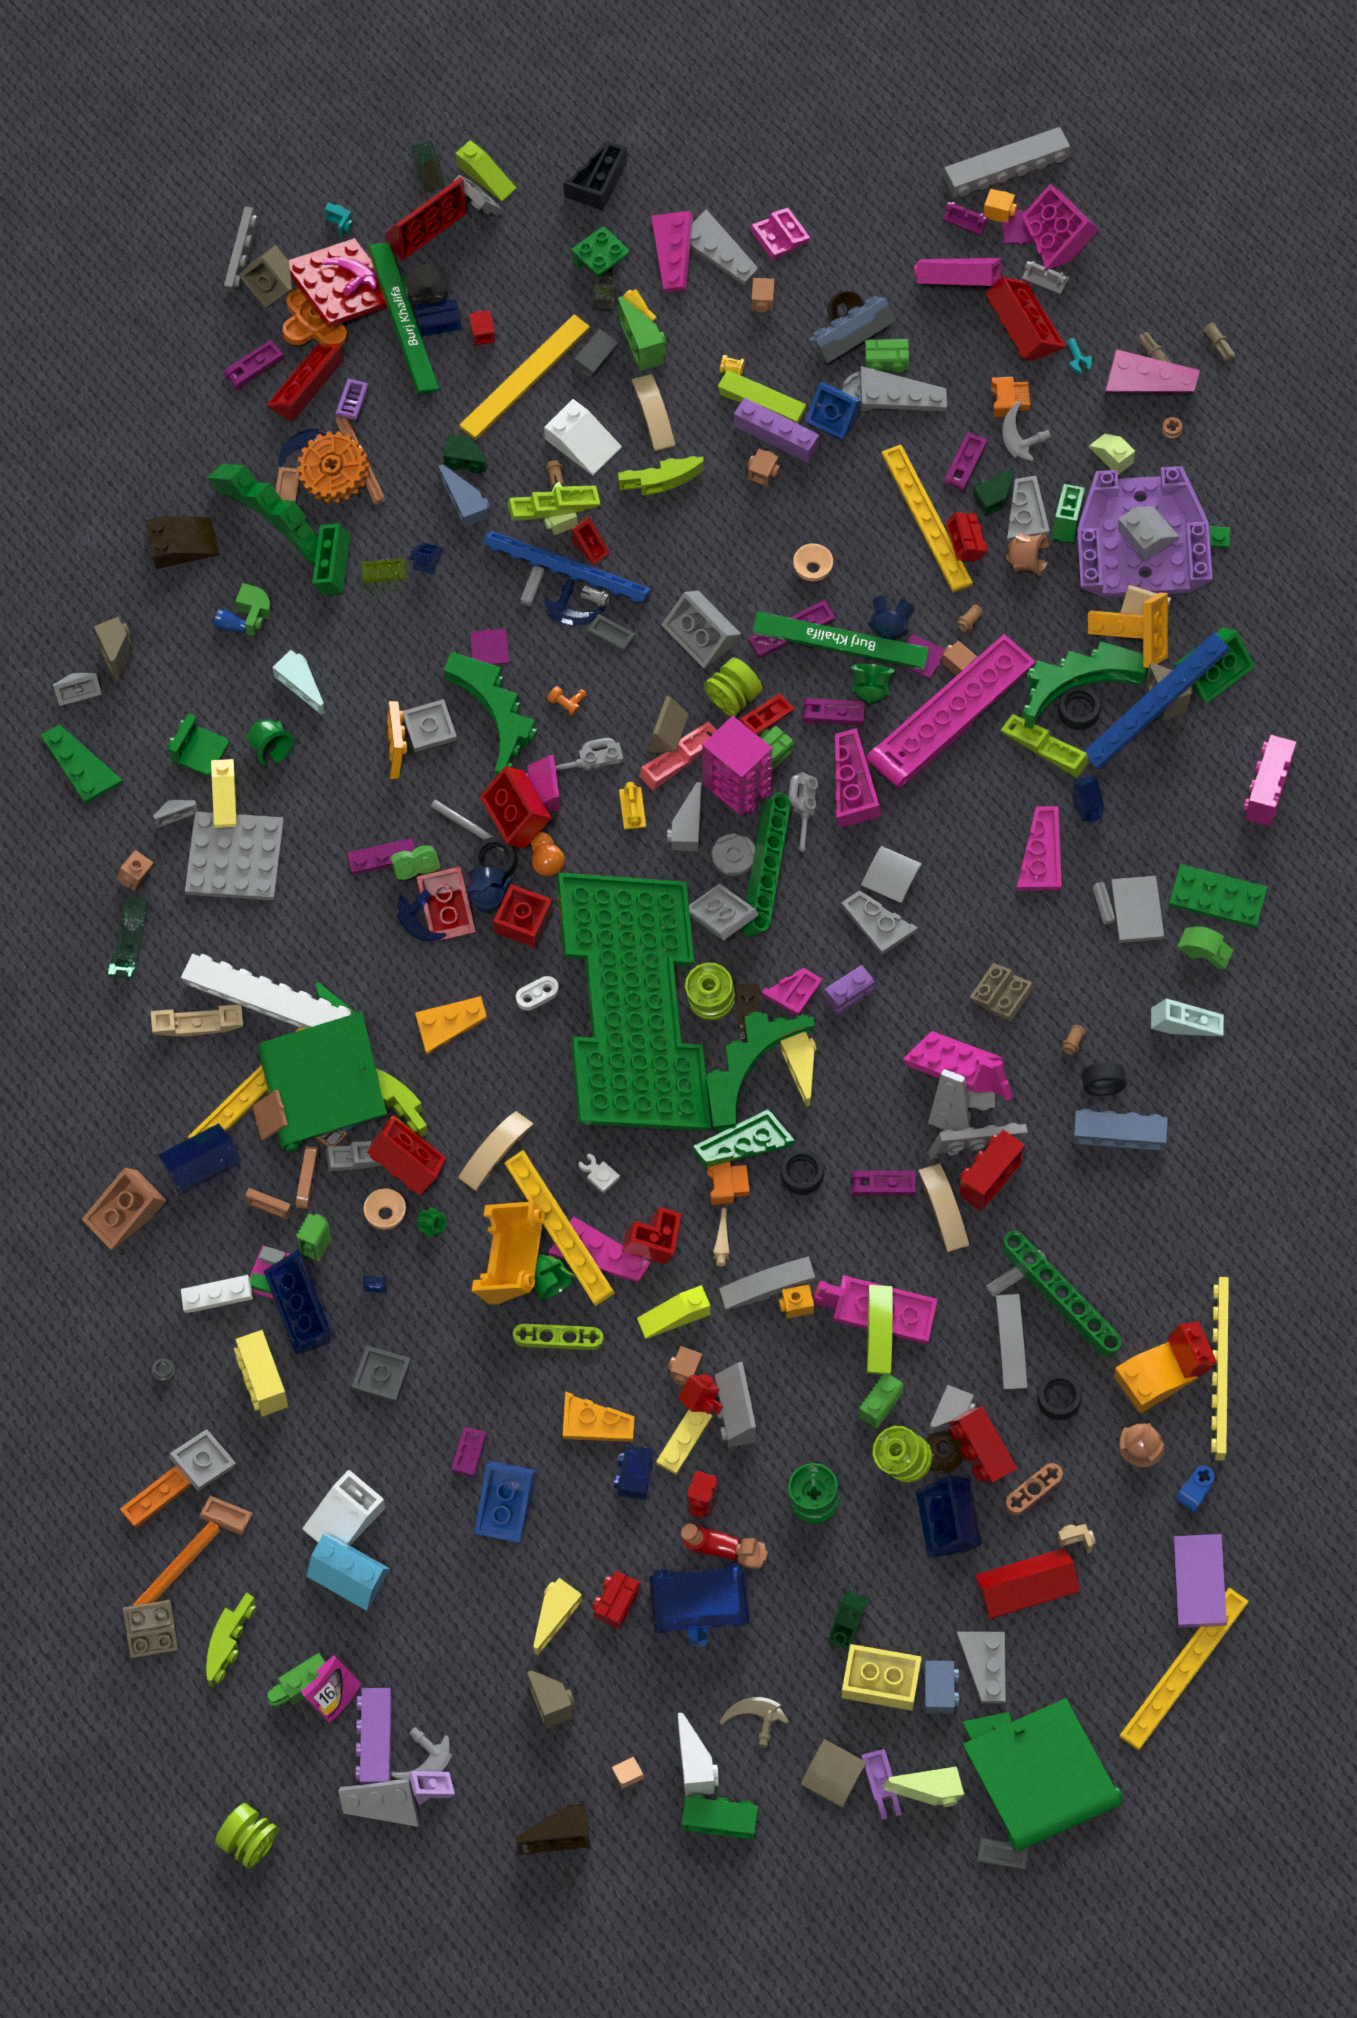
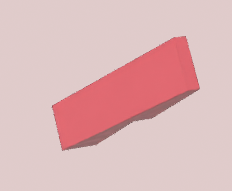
[639,722,717,791]

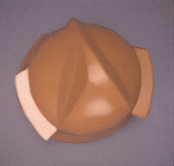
[1006,532,1050,577]
[1119,1423,1164,1467]

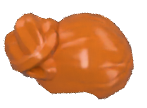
[530,832,565,877]

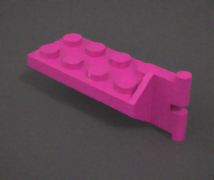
[903,1031,1013,1100]
[813,1275,938,1345]

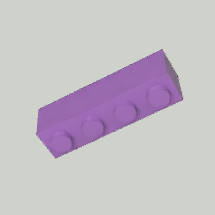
[734,398,819,463]
[356,1688,392,1785]

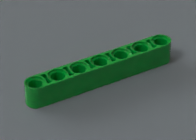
[742,792,790,938]
[1001,1231,1122,1358]

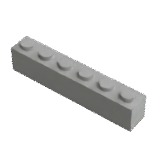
[944,127,1070,198]

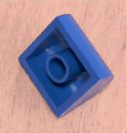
[805,382,862,440]

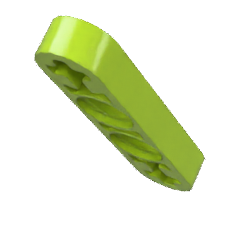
[513,1324,604,1350]

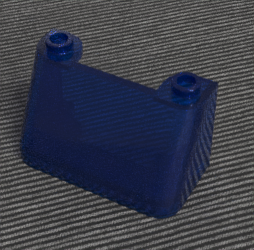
[649,1563,750,1634]

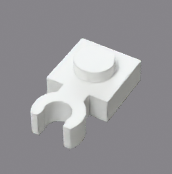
[579,1154,620,1193]

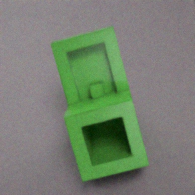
[235,583,271,636]
[1177,927,1233,969]

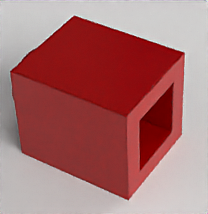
[469,310,495,346]

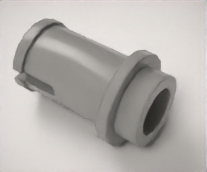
[581,585,610,607]

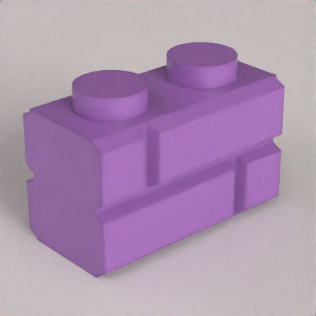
[824,965,875,1015]

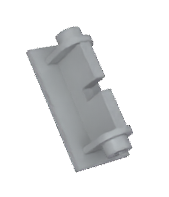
[1022,261,1069,295]

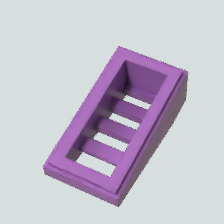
[336,379,369,421]

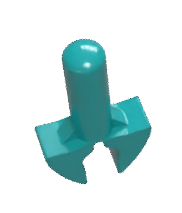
[1067,338,1092,375]

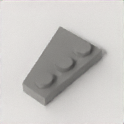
[1007,476,1050,542]
[928,1069,971,1131]
[956,1632,1006,1703]

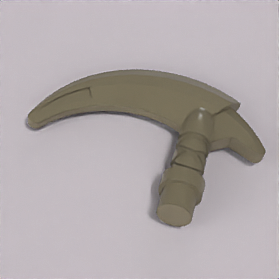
[720,1697,788,1748]

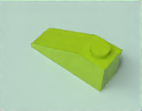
[456,140,517,202]

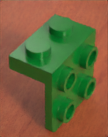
[571,226,629,276]
[167,713,229,776]

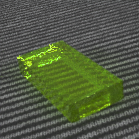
[361,558,407,584]

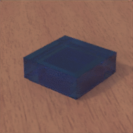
[362,1275,388,1294]

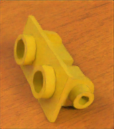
[619,782,646,830]

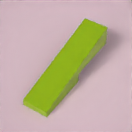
[718,370,807,424]
[1001,714,1089,778]

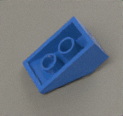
[474,1461,538,1543]

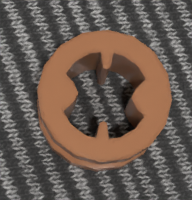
[1162,417,1182,438]

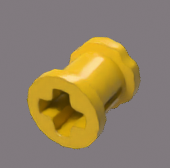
[720,355,745,376]

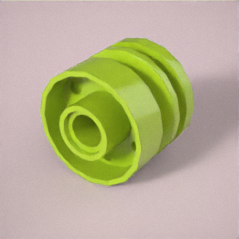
[704,658,763,717]
[685,963,735,1020]
[873,1426,933,1483]
[215,1803,279,1869]

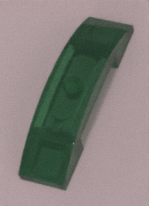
[108,897,148,979]

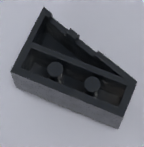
[563,140,627,210]

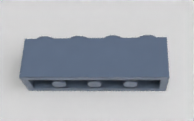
[1073,1109,1168,1151]

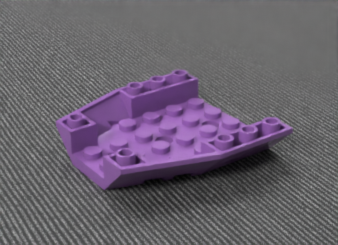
[1077,466,1213,597]

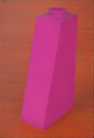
[914,258,1001,286]

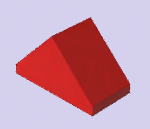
[571,517,610,565]

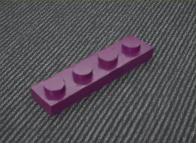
[748,600,835,658]

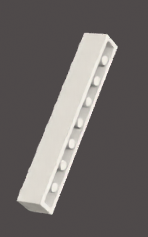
[181,954,352,1029]

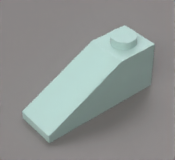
[273,650,325,715]
[1151,999,1224,1036]

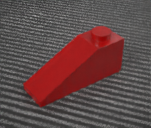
[739,693,795,737]

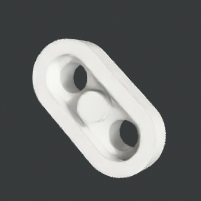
[516,976,559,1011]

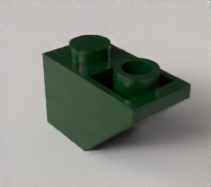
[443,434,487,473]
[973,470,1014,517]
[827,1591,870,1651]

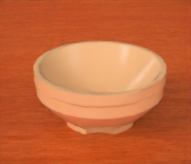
[793,544,833,581]
[364,1188,406,1230]

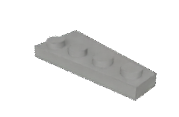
[224,206,259,293]
[690,210,758,285]
[860,366,947,411]
[928,1123,1028,1160]

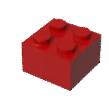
[493,884,553,948]

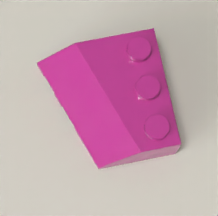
[1022,184,1099,270]

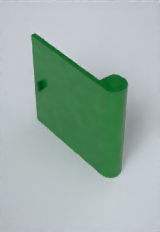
[257,1011,387,1153]
[963,1698,1123,1853]

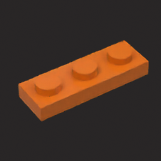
[120,1466,191,1529]

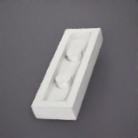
[181,1275,253,1313]

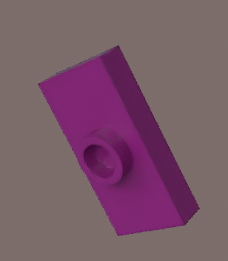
[451,1427,487,1478]

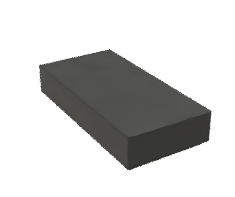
[587,614,636,653]
[977,1838,1029,1870]

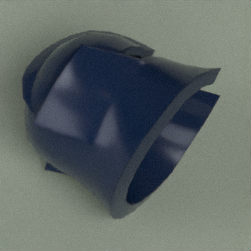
[868,595,915,640]
[466,867,511,912]

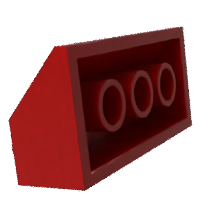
[985,277,1066,361]

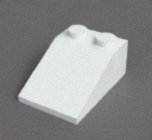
[544,399,622,476]
[678,1713,719,1797]

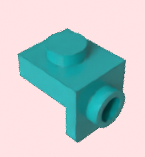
[325,202,353,238]

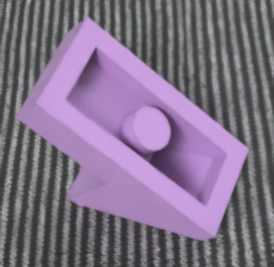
[409,1771,455,1805]

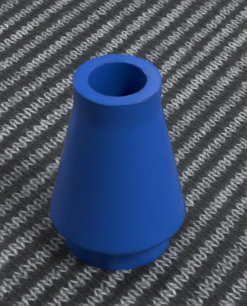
[214,609,246,633]

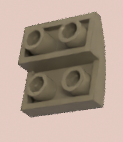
[970,963,1035,1022]
[123,1599,178,1658]
[801,1739,867,1808]

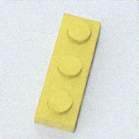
[656,1410,712,1475]

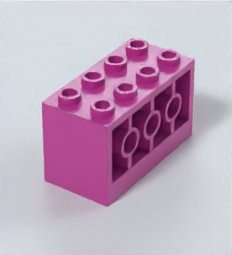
[702,716,773,817]

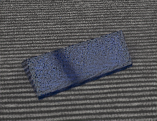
[263,1250,332,1355]

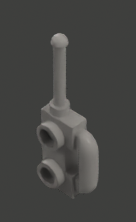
[555,738,623,771]
[788,772,818,852]

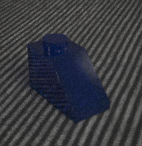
[1072,774,1104,822]

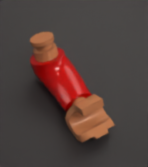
[681,1524,768,1569]

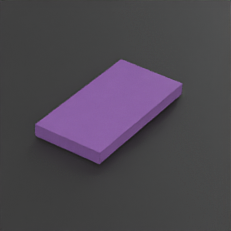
[1174,1534,1227,1628]

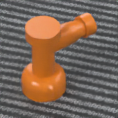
[547,686,587,716]

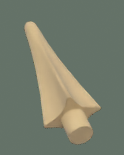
[713,1208,730,1267]

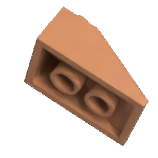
[82,1168,167,1250]

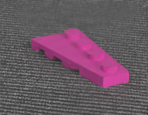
[651,211,693,292]
[1016,806,1062,891]
[548,1216,651,1283]

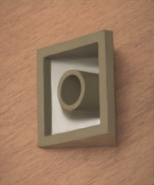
[648,696,689,753]

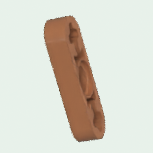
[296,1145,319,1209]
[1006,1463,1063,1515]

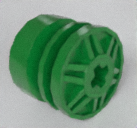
[788,1463,840,1524]

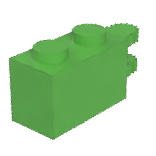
[267,1653,325,1708]

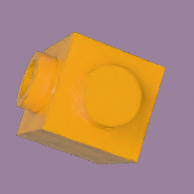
[984,189,1017,223]
[778,1284,814,1319]

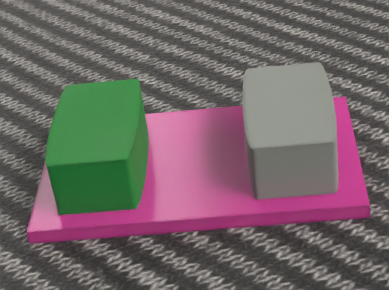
[250,1245,290,1299]

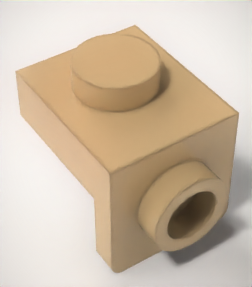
[1057,1524,1095,1554]

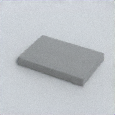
[1111,876,1164,943]
[689,884,758,941]

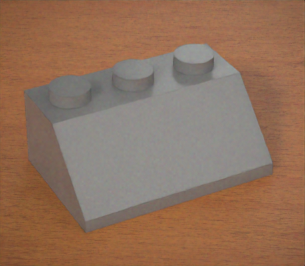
[661,591,741,669]
[714,1362,756,1447]

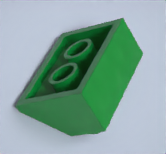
[1174,627,1255,704]

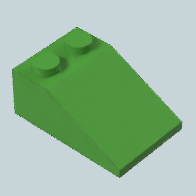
[618,297,666,371]

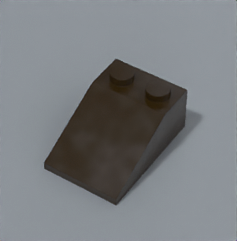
[145,516,219,569]
[516,1804,590,1855]

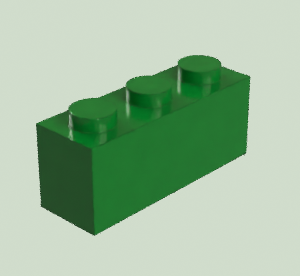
[312,523,351,595]
[682,1794,758,1840]

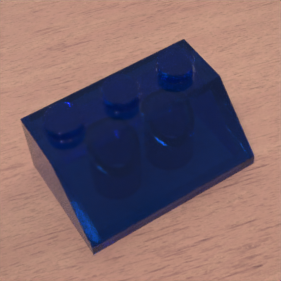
[158,1123,242,1195]
[916,1475,981,1558]

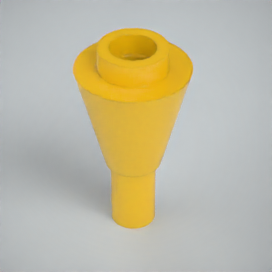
[623,289,657,322]

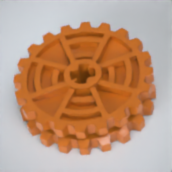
[297,431,370,504]

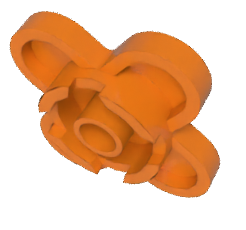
[282,289,347,347]

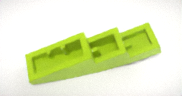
[507,486,600,521]
[866,1285,893,1375]

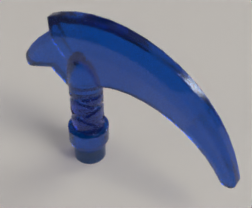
[278,429,326,467]
[544,580,606,626]
[396,890,446,942]

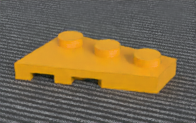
[387,701,407,779]
[415,996,487,1055]
[563,1391,634,1442]

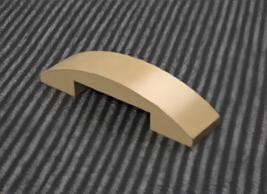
[631,374,675,451]
[151,1004,243,1037]
[458,1111,534,1191]
[918,1164,969,1252]

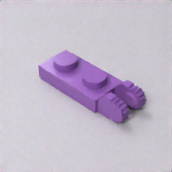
[861,1749,901,1820]

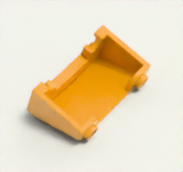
[472,1201,545,1305]

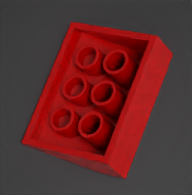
[385,177,467,261]

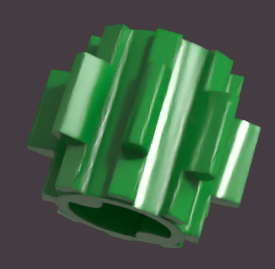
[416,1207,447,1237]

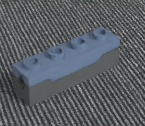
[808,296,897,363]

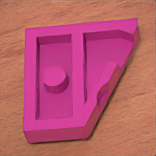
[761,968,823,1016]

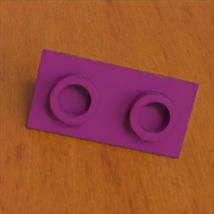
[942,202,989,235]

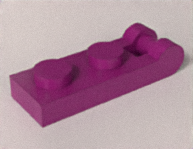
[223,340,284,390]
[944,432,987,492]
[802,698,865,725]
[851,1171,916,1196]

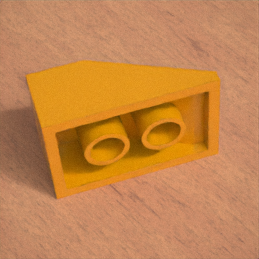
[1114,1342,1198,1414]

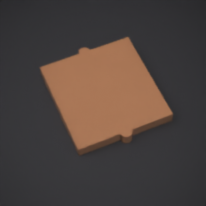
[253,1090,288,1141]

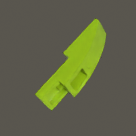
[618,456,704,495]
[363,1069,428,1137]
[206,1593,257,1688]

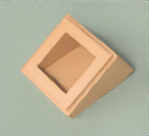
[612,1757,644,1789]

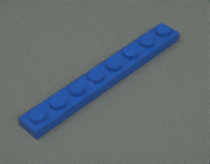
[483,531,651,602]
[1084,632,1231,769]

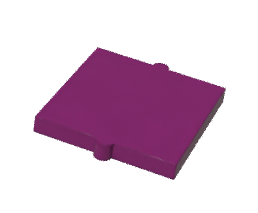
[1002,209,1035,245]
[470,628,509,665]
[902,634,945,679]

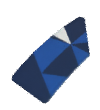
[687,1619,708,1646]

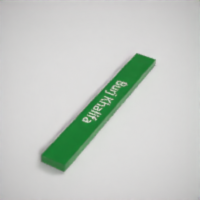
[367,242,439,395]
[752,611,929,670]

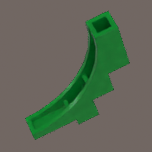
[207,463,318,564]
[1022,641,1149,729]
[444,652,538,778]
[706,1012,815,1132]

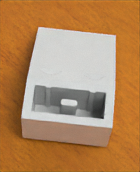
[302,1470,385,1546]

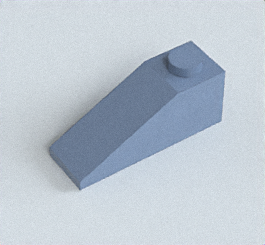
[439,464,490,527]

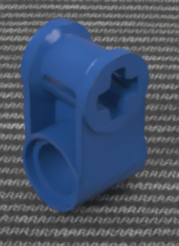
[1175,1466,1215,1513]

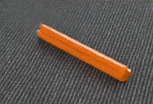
[133,1521,220,1606]

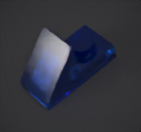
[410,542,443,575]

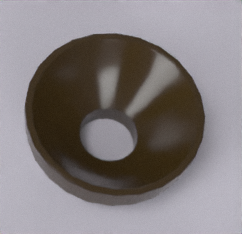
[827,291,865,322]
[926,1431,964,1473]

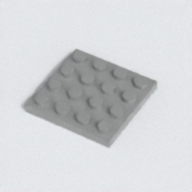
[185,812,284,900]

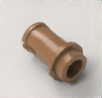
[545,460,565,489]
[957,605,983,632]
[1062,1025,1086,1055]

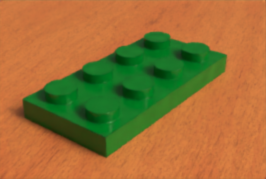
[1169,864,1267,929]

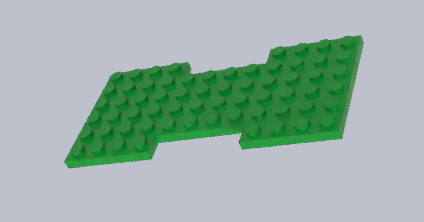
[556,873,711,1131]

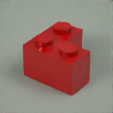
[622,1207,681,1265]

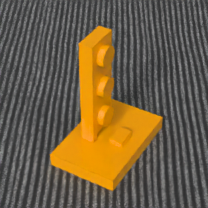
[1088,593,1168,668]

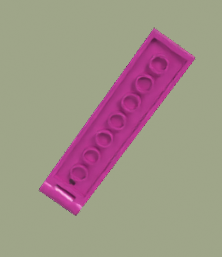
[866,634,1036,788]

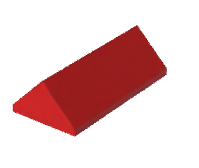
[266,344,343,422]
[974,1548,1080,1619]

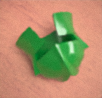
[851,664,895,705]
[246,719,294,766]
[533,1254,576,1301]

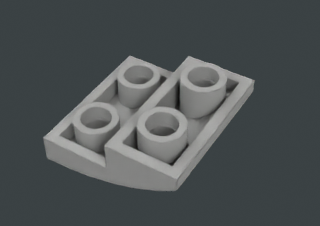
[861,846,922,904]

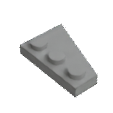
[841,891,918,955]
[338,1778,419,1827]

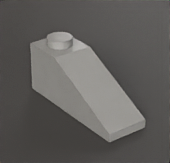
[667,782,701,851]

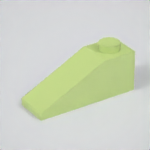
[882,1767,964,1807]

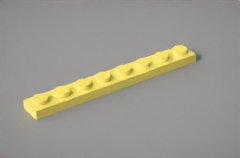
[1211,1277,1229,1460]

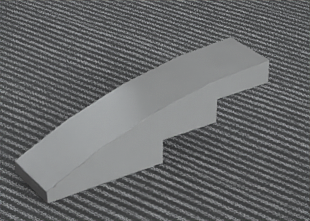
[326,1141,382,1171]
[719,1256,815,1310]
[996,1294,1027,1389]

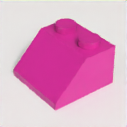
[526,755,560,812]

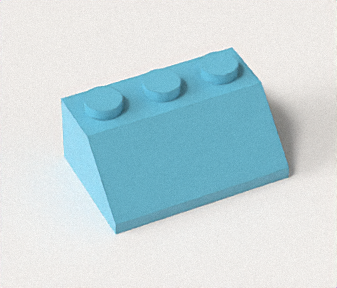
[307,1534,390,1611]

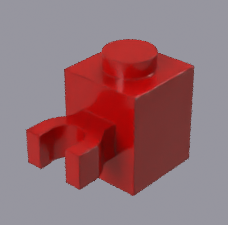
[679,1374,723,1414]

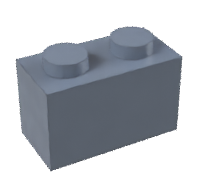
[925,1661,959,1714]

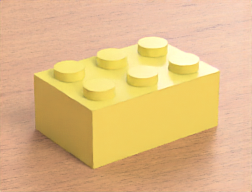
[234,1330,288,1416]
[842,1644,921,1711]

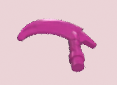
[321,257,376,295]

